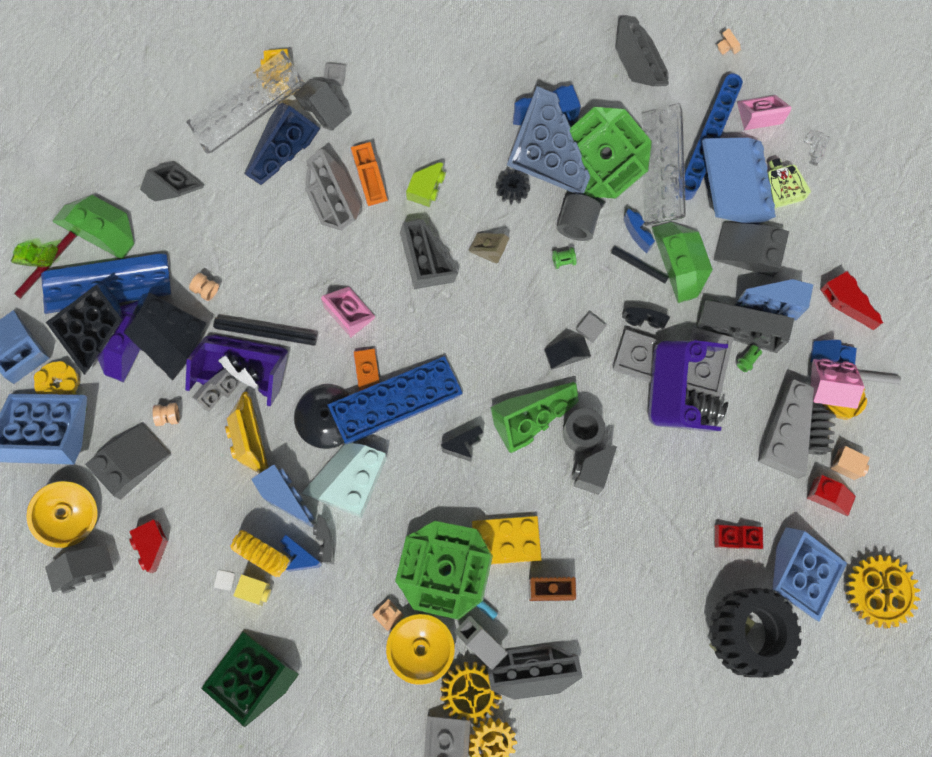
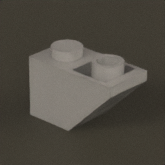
[454,616,508,670]

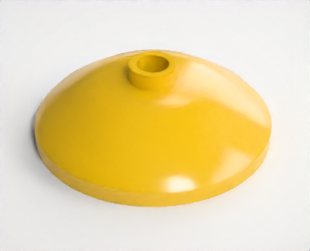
[26,481,97,548]
[386,614,455,685]

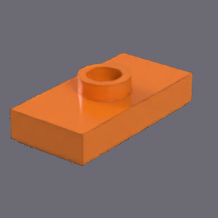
[354,349,380,391]

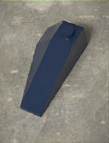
[244,102,320,185]

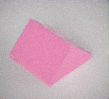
[738,95,791,131]
[321,287,375,338]

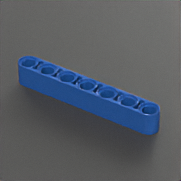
[678,74,743,200]

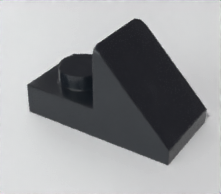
[441,425,483,462]

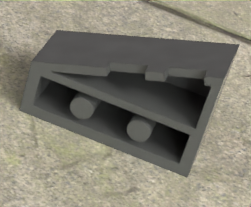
[400,219,458,289]

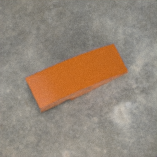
[351,142,388,206]

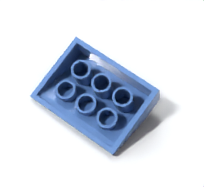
[702,137,776,225]
[0,394,87,465]

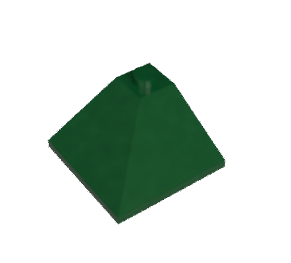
[201,632,299,727]

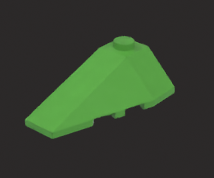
[490,382,579,453]

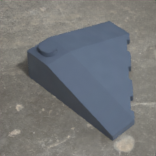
[507,86,591,195]

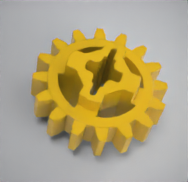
[468,718,517,757]

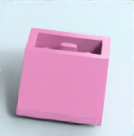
[811,359,865,409]

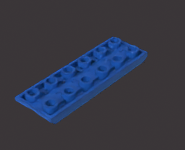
[41,254,172,314]
[327,356,463,444]

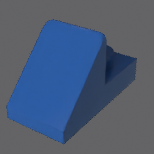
[810,339,857,365]
[280,535,322,572]

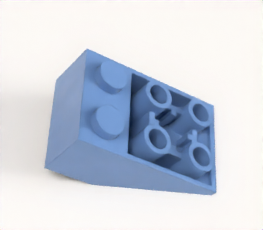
[735,279,814,321]
[0,310,50,384]
[251,465,315,528]

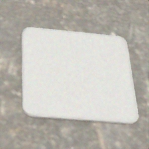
[214,570,235,591]

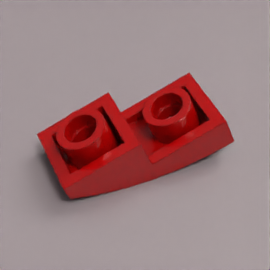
[715,525,763,550]

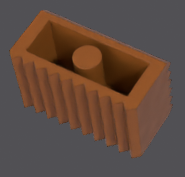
[529,576,576,601]

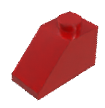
[807,475,856,516]

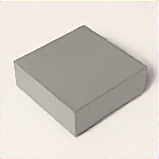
[323,63,346,86]
[576,313,606,343]

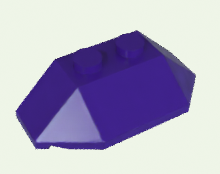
[97,301,140,383]

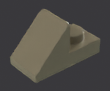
[469,233,510,264]

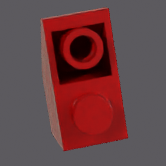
[129,519,168,573]

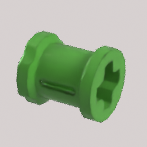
[552,247,577,269]

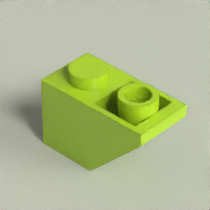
[406,162,446,207]

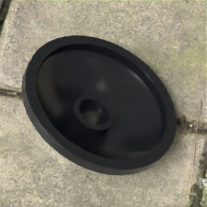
[294,386,350,449]

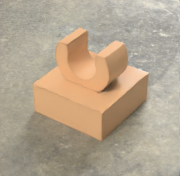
[717,28,741,55]
[372,599,404,631]

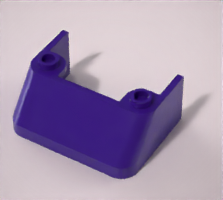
[185,335,288,406]
[648,340,728,432]

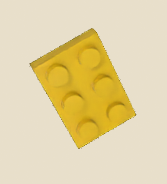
[472,516,541,565]

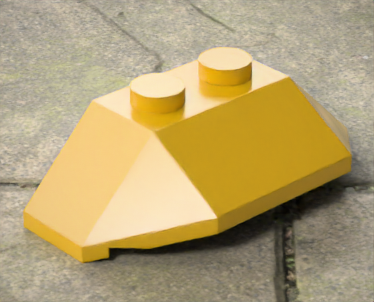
[225,391,269,474]

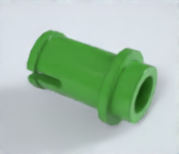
[737,345,762,372]

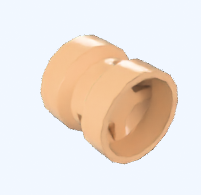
[189,273,219,301]
[153,402,180,426]

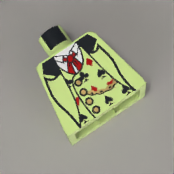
[767,158,811,208]

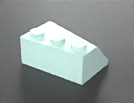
[301,443,387,518]

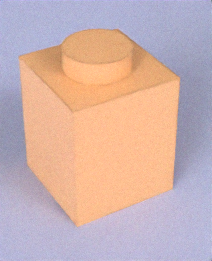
[830,446,870,480]

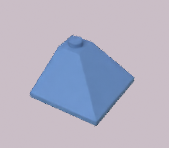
[772,527,847,622]

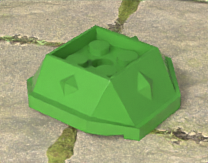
[570,107,652,199]
[395,521,493,620]

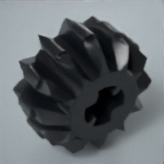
[495,169,530,205]

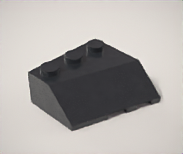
[46,284,124,375]
[123,293,207,381]

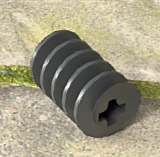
[685,388,728,426]
[808,408,836,455]

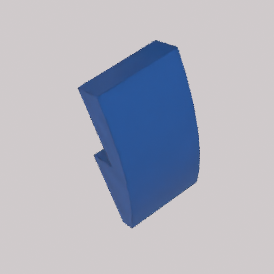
[623,209,655,253]

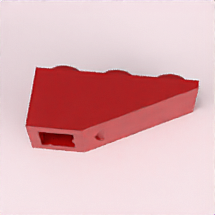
[820,271,884,330]

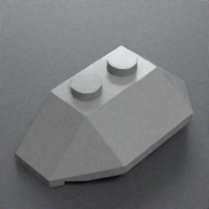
[305,149,360,231]

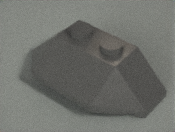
[616,17,669,86]
[487,645,582,700]

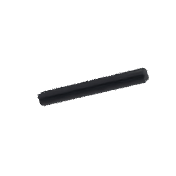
[213,317,317,346]

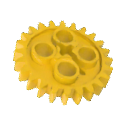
[845,555,921,629]

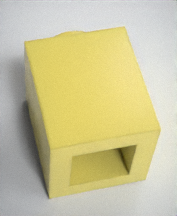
[233,574,271,606]

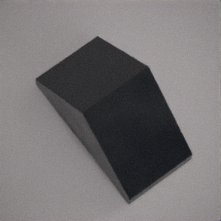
[544,337,591,370]

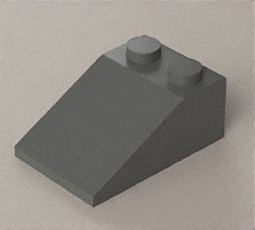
[714,222,789,277]
[85,424,170,500]

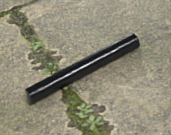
[611,246,669,284]

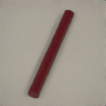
[14,231,77,299]

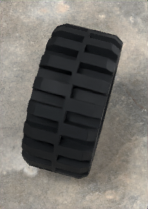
[709,587,802,678]

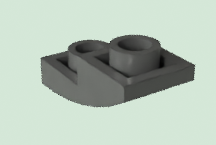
[313,516,334,564]

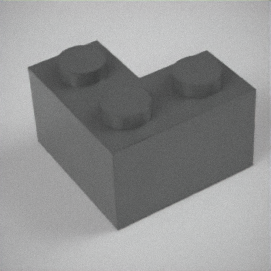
[293,79,349,131]
[45,545,114,594]

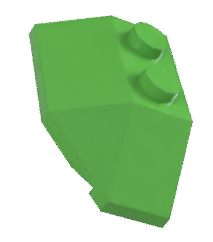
[52,195,134,259]
[652,222,713,303]

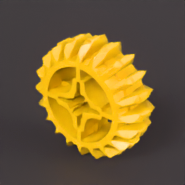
[230,530,289,577]
[440,662,502,725]

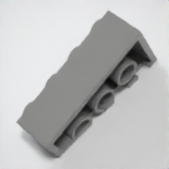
[758,379,814,479]

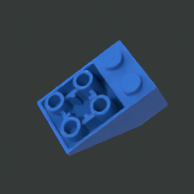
[512,85,581,127]

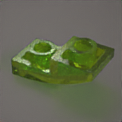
[10,242,58,267]

